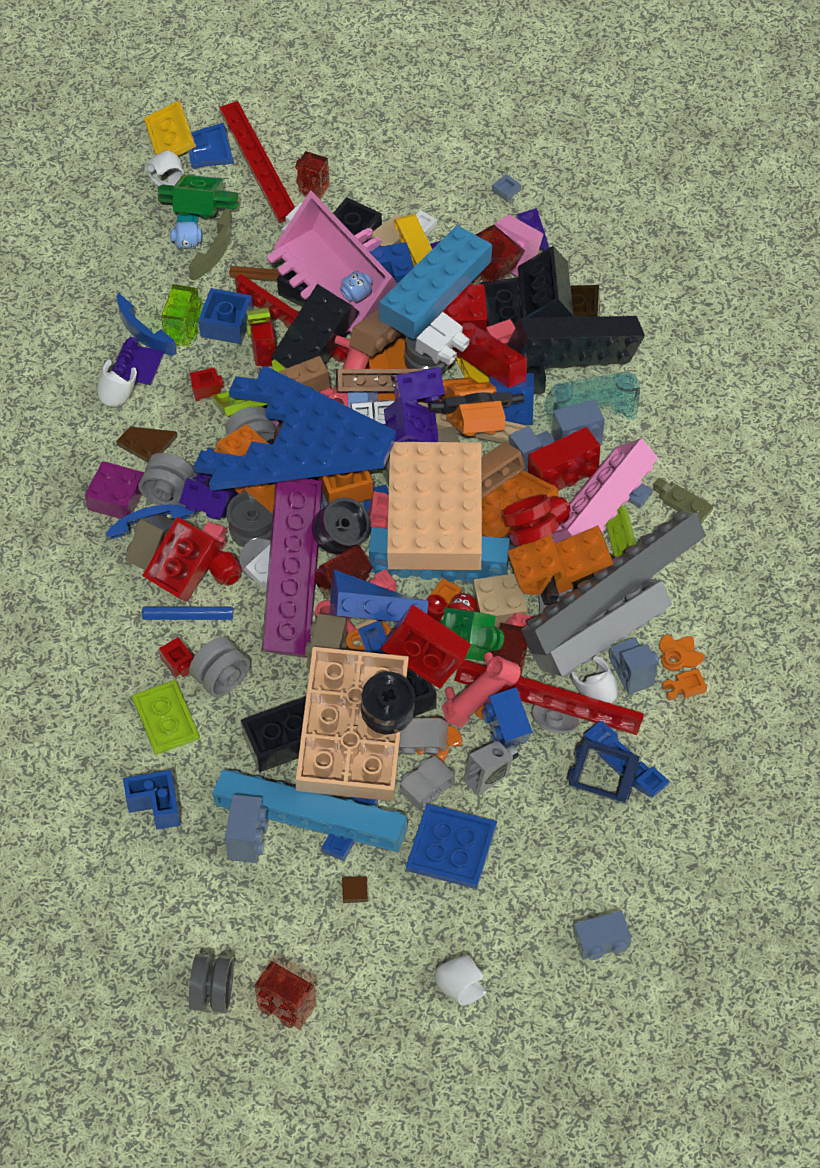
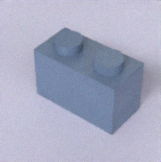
[573,911,632,960]

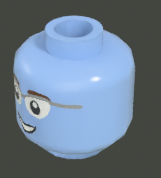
[170,222,201,249]
[340,271,373,303]

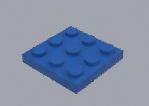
[406,804,497,889]

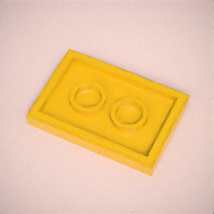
[144,100,196,156]

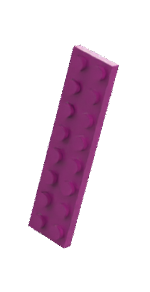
[261,478,322,658]

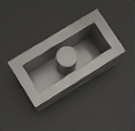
[399,718,448,755]

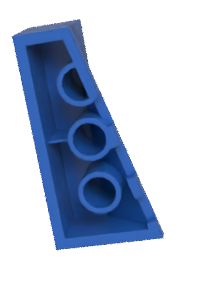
[329,570,428,623]

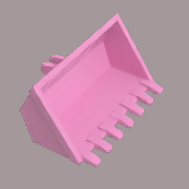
[267,190,398,333]

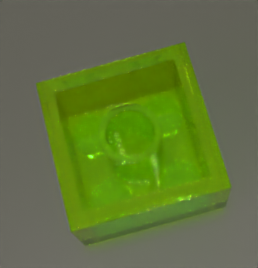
[161,284,201,347]

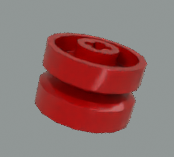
[500,494,559,545]

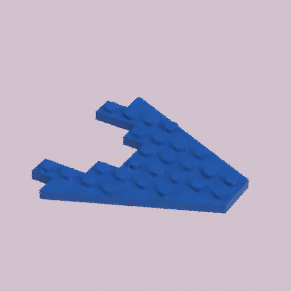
[194,366,396,490]

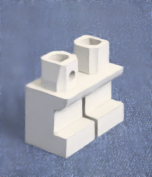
[415,312,470,365]
[350,399,394,424]

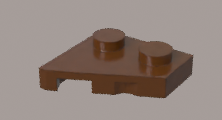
[116,427,178,463]

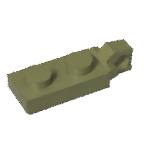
[653,478,713,524]

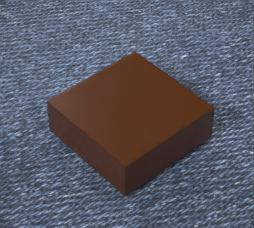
[342,876,368,903]

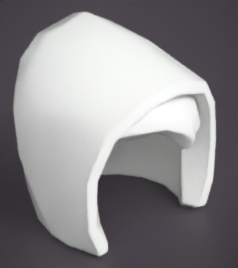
[145,150,184,186]
[97,359,137,407]
[571,656,618,704]
[435,955,487,1006]

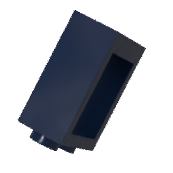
[567,739,641,805]

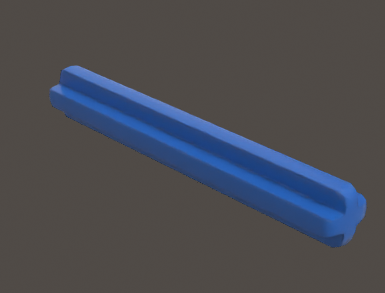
[142,606,234,620]

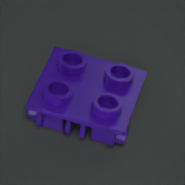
[112,336,165,385]

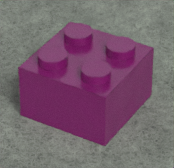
[85,461,144,519]

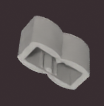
[400,756,455,811]

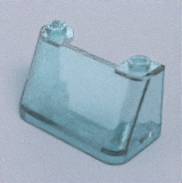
[544,372,640,433]

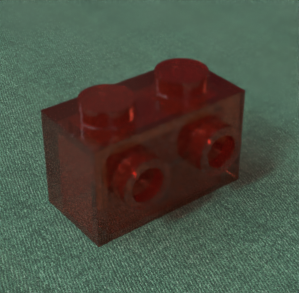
[295,151,329,199]

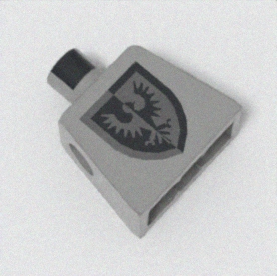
[463,741,519,796]

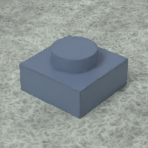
[492,174,521,201]
[628,483,653,508]

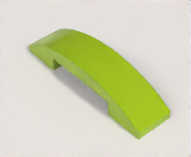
[246,308,270,338]

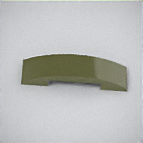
[189,208,232,280]

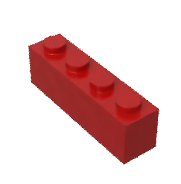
[453,322,527,388]

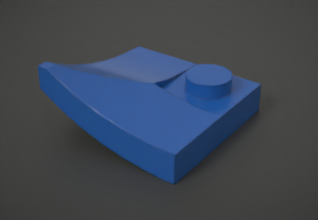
[188,123,234,169]

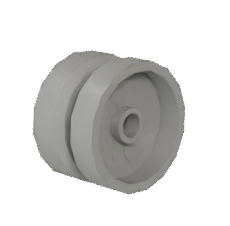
[225,406,276,441]
[138,453,195,506]
[189,637,250,698]

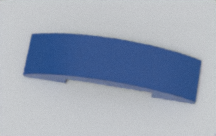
[116,293,177,356]
[106,505,195,540]
[584,720,670,798]

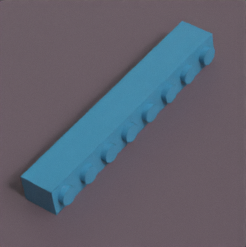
[212,769,408,853]

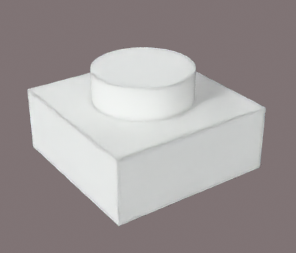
[416,210,437,236]

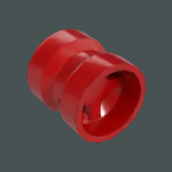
[426,594,448,621]

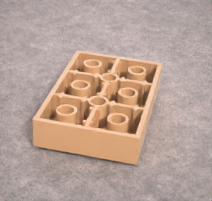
[387,442,482,570]
[296,647,408,801]

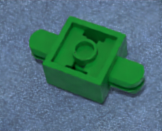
[158,174,239,217]
[438,607,504,662]

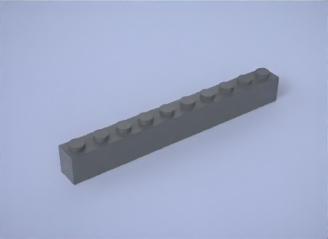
[521,510,706,655]

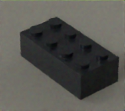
[518,246,574,318]
[271,284,359,368]

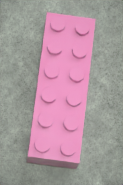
[551,438,658,543]

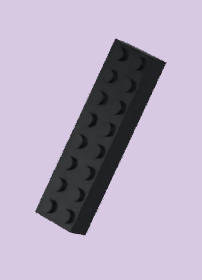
[241,668,437,773]

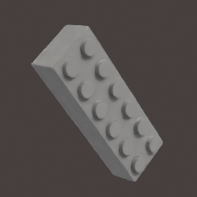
[533,578,672,677]

